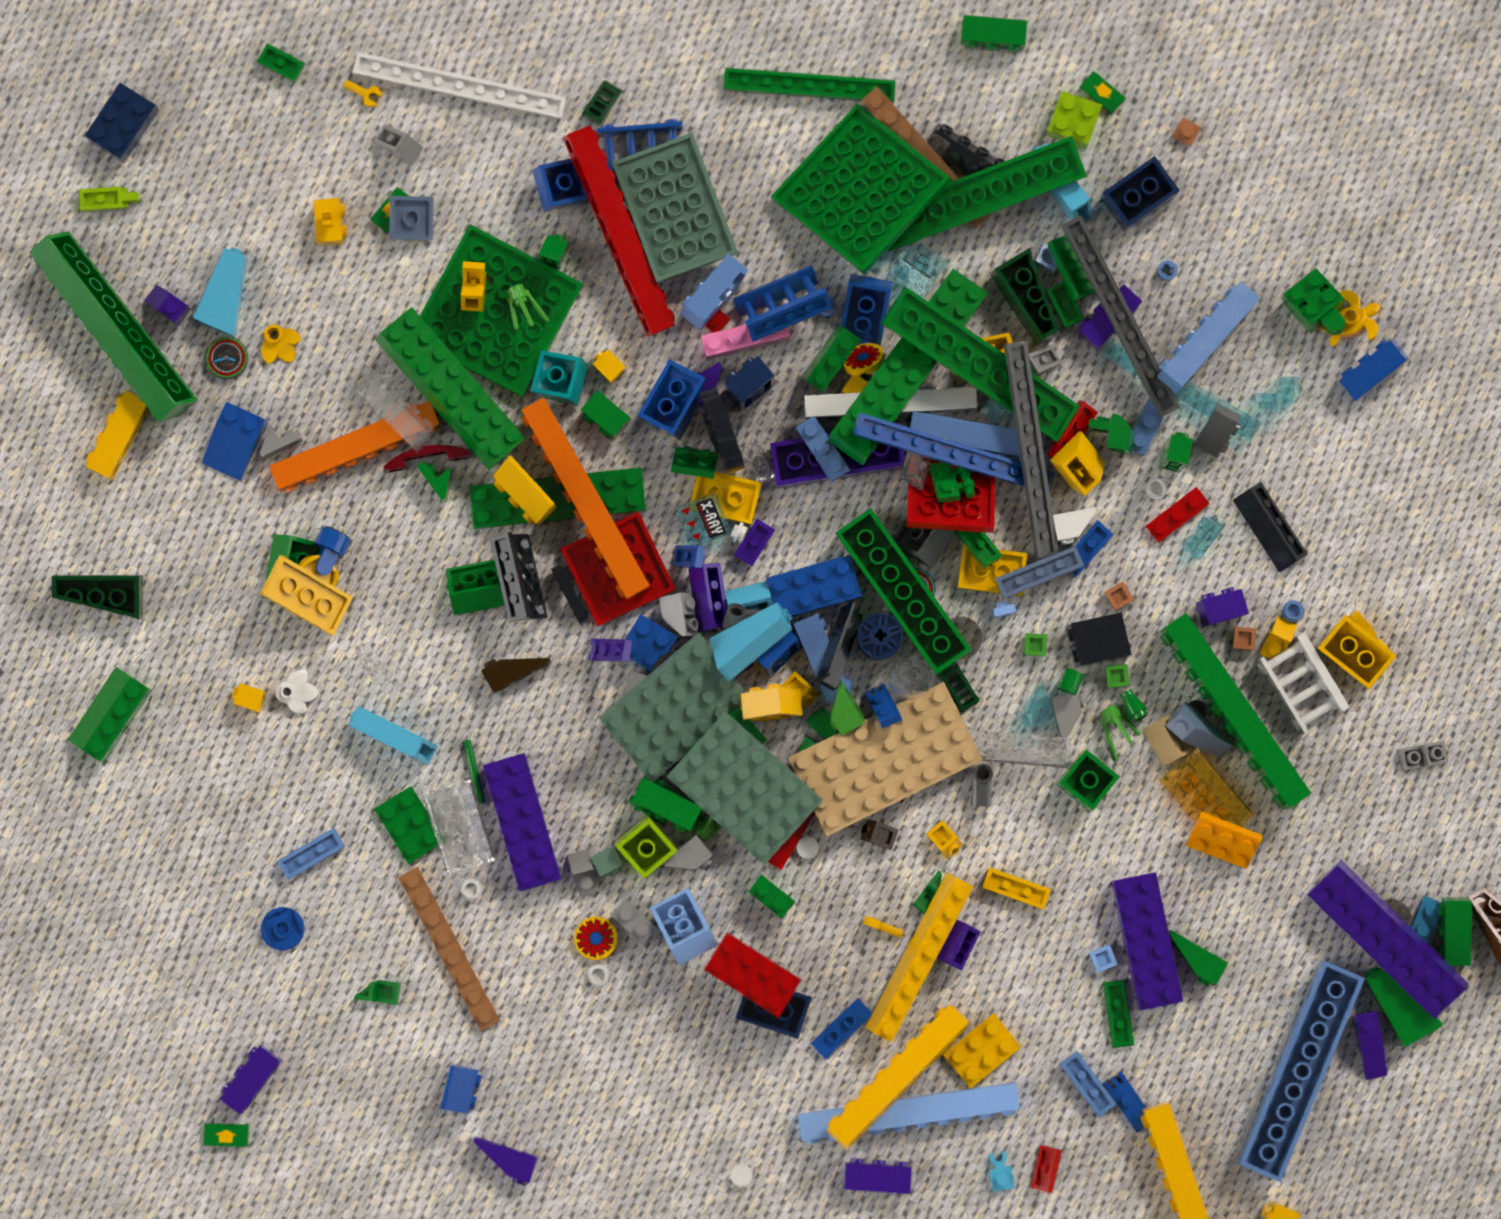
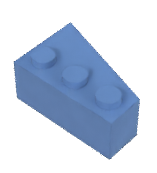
[680,253,748,330]

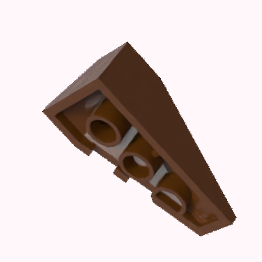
[1467,888,1501,966]

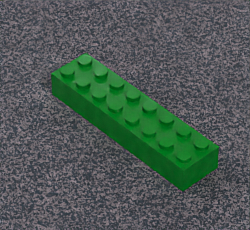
[375,307,526,470]
[835,508,972,676]

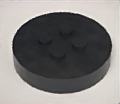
[699,387,745,474]

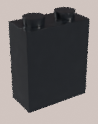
[1067,612,1132,667]

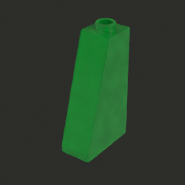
[1363,966,1443,1047]

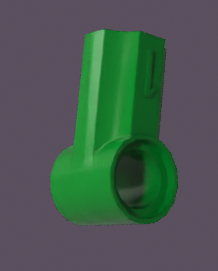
[1058,668,1084,695]

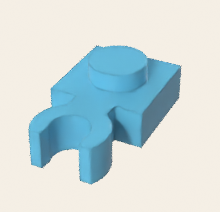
[989,1151,1015,1192]

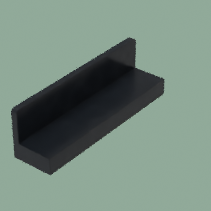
[1233,482,1308,572]
[815,601,863,691]

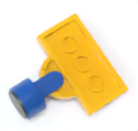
[260,526,353,636]

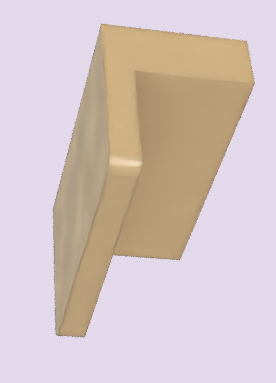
[1143,713,1193,766]

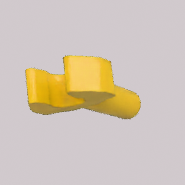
[343,79,383,108]
[863,916,904,938]

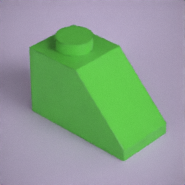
[829,680,865,735]

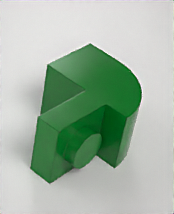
[1089,413,1134,454]

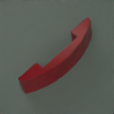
[383,445,471,473]

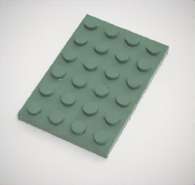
[612,132,738,283]
[598,633,746,782]
[667,711,823,865]

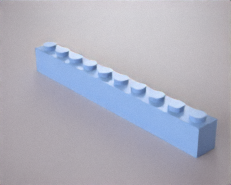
[798,1082,1020,1144]

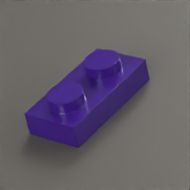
[734,519,775,567]

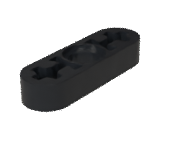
[551,564,589,624]

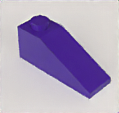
[1351,1011,1387,1080]
[473,1137,538,1185]

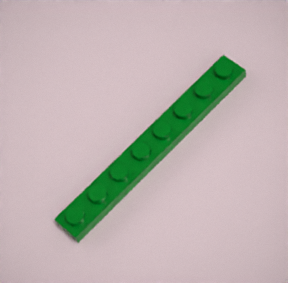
[724,68,896,103]

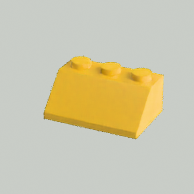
[493,455,557,526]
[1317,614,1397,689]

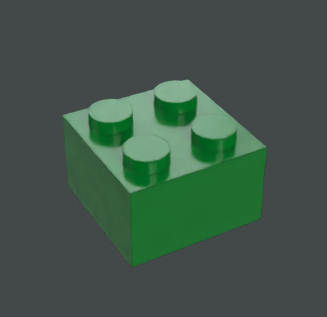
[1055,749,1120,812]

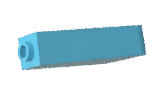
[1032,143,1093,222]
[193,247,247,338]
[710,603,792,681]
[349,706,438,765]

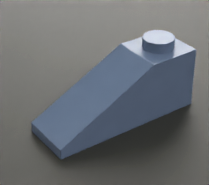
[1166,701,1234,758]

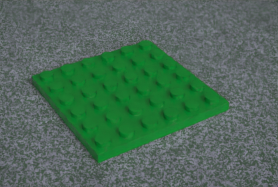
[770,104,952,274]
[420,224,584,398]

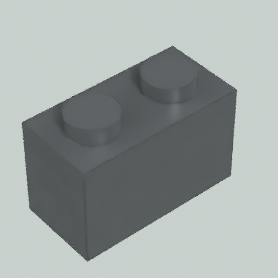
[1194,403,1241,458]

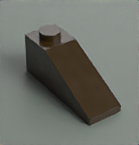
[481,658,552,694]

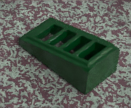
[582,80,623,127]
[938,664,980,713]

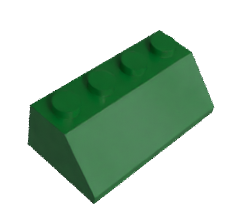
[68,667,152,763]

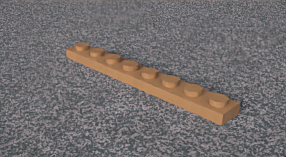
[861,86,991,229]
[398,866,500,1031]

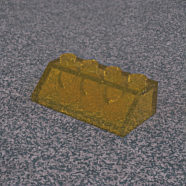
[1159,748,1254,827]

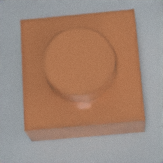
[1172,117,1202,147]
[1104,581,1134,611]
[1232,627,1257,651]

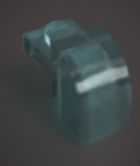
[1253,376,1299,414]

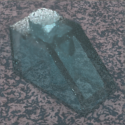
[1021,681,1056,731]

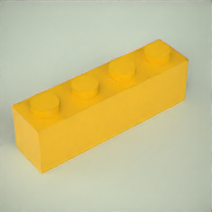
[86,390,149,481]

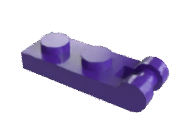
[588,638,632,662]

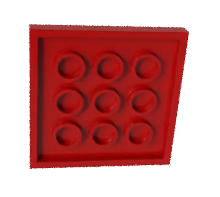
[907,453,995,533]
[560,512,676,627]

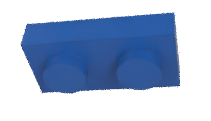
[672,545,706,568]

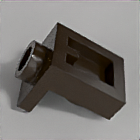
[860,819,898,850]

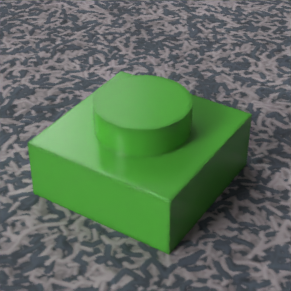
[1024,633,1047,657]
[1105,664,1129,688]

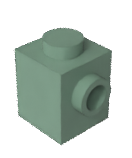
[590,845,626,877]

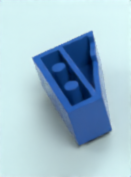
[1339,339,1409,401]

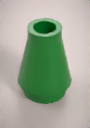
[1120,689,1148,723]

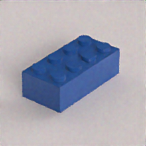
[766,555,862,618]

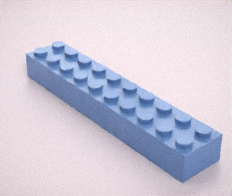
[1236,961,1365,1182]

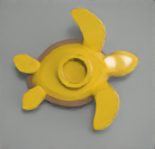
[1319,290,1381,347]

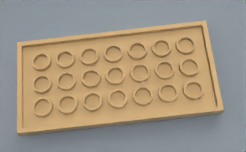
[788,682,983,837]

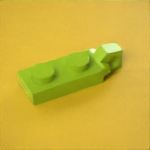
[79,186,140,212]

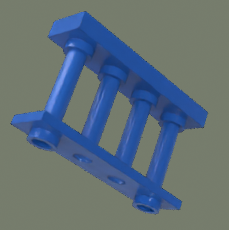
[597,119,683,182]
[732,265,832,342]

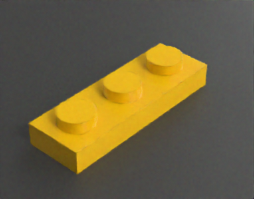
[982,867,1051,910]

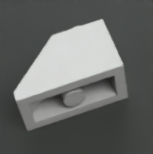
[1053,507,1096,545]

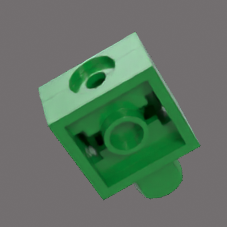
[1283,268,1346,336]

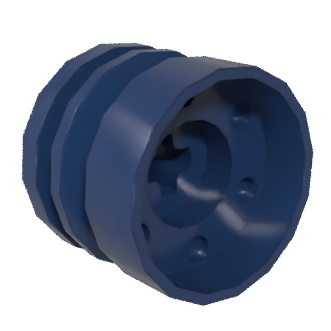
[857,613,903,661]

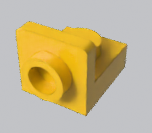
[781,671,818,709]
[926,820,963,859]

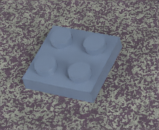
[389,196,434,240]

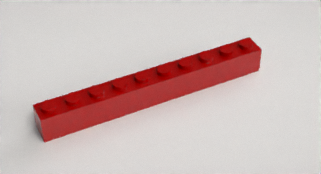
[562,125,675,337]

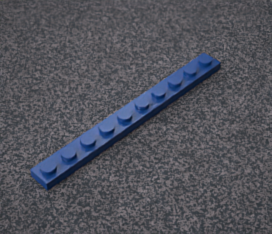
[853,413,1055,493]

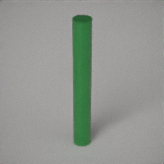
[462,739,486,805]

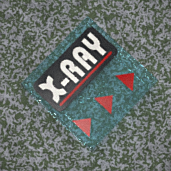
[675,492,732,545]

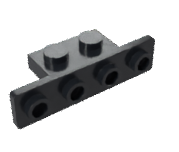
[933,123,1005,176]

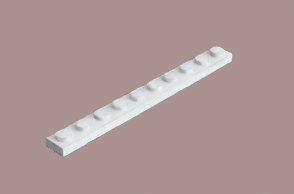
[353,52,567,120]

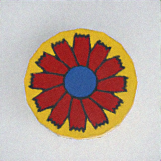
[843,343,885,376]
[574,917,618,960]

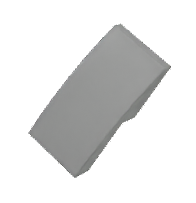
[1397,741,1448,771]

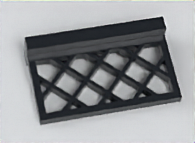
[490,532,548,623]

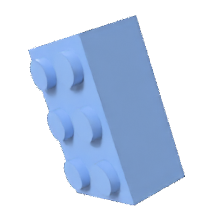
[650,888,718,966]

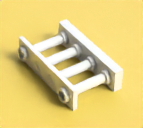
[1257,632,1349,734]

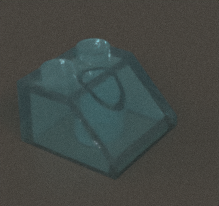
[887,241,949,298]

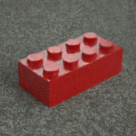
[704,932,802,1017]

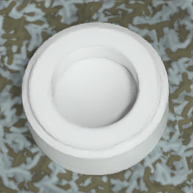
[797,837,819,859]
[730,1164,752,1187]

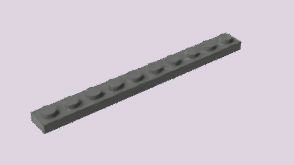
[1061,215,1180,418]
[1004,340,1058,559]

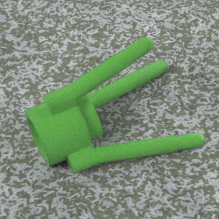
[507,284,549,330]
[1100,704,1140,761]
[693,809,722,840]

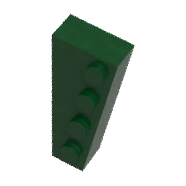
[990,248,1059,347]
[52,575,143,619]

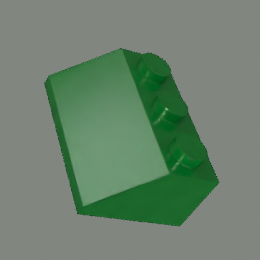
[262,534,320,600]
[446,559,505,615]

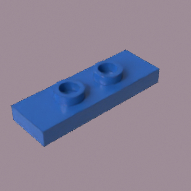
[811,998,872,1059]

